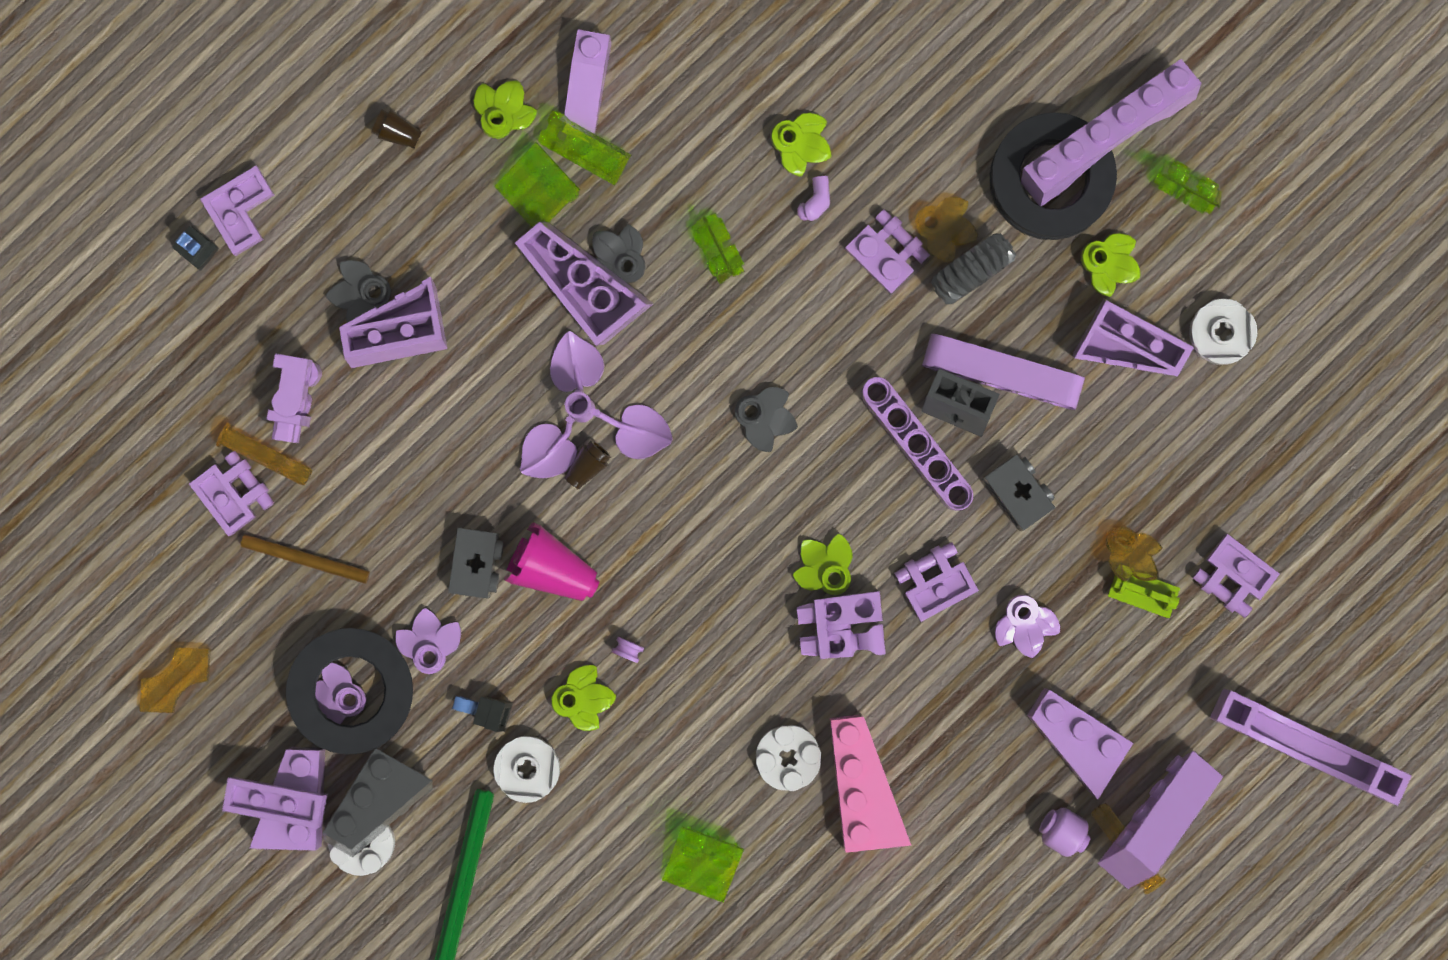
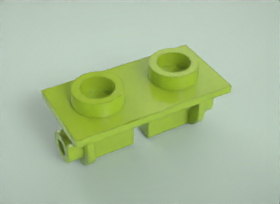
[1108,566,1180,619]

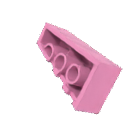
[829,715,912,853]

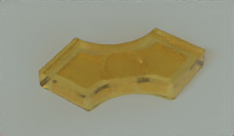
[140,647,211,713]

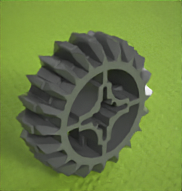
[931,233,1016,304]

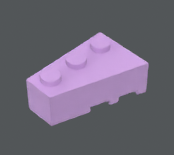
[339,277,448,368]
[1072,299,1194,376]
[1027,688,1133,799]
[249,747,325,851]

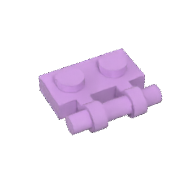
[845,209,930,295]
[189,451,274,536]
[1192,534,1280,618]
[894,542,979,622]

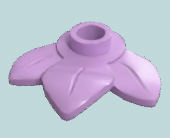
[995,594,1060,658]
[396,608,461,674]
[315,663,366,724]

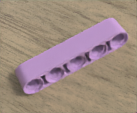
[922,334,1085,410]
[861,377,973,511]

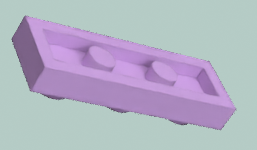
[222,777,327,829]

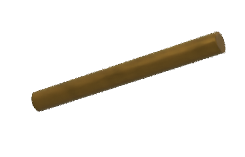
[241,534,370,584]

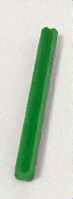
[435,789,494,960]

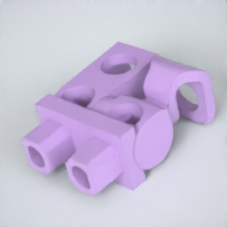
[267,354,322,443]
[797,591,886,659]

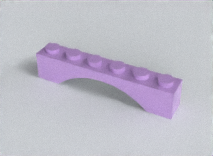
[1021,59,1201,206]
[1210,689,1412,806]

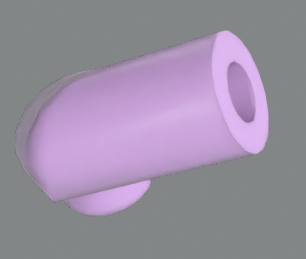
[797,176,830,221]

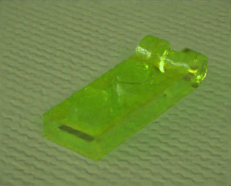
[537,111,632,185]

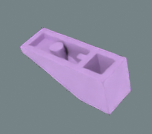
[562,30,612,138]

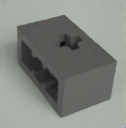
[921,369,1000,437]
[982,455,1055,531]
[448,528,504,599]

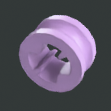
[611,637,644,663]

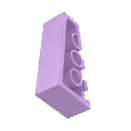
[515,222,653,346]
[1098,751,1223,889]

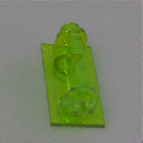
[691,213,745,284]

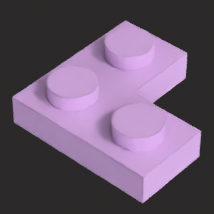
[200,166,275,256]

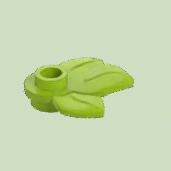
[474,80,537,139]
[771,113,831,177]
[1081,233,1141,297]
[793,534,853,595]
[551,665,616,731]

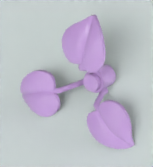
[520,331,673,478]

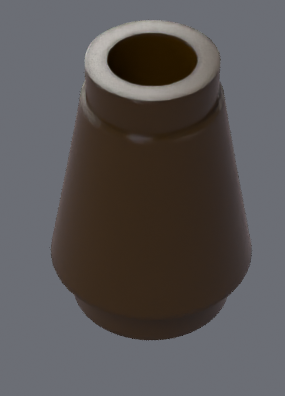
[371,109,422,149]
[564,440,611,490]

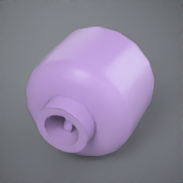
[1039,808,1091,857]

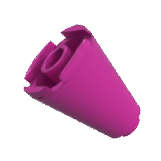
[504,522,600,601]

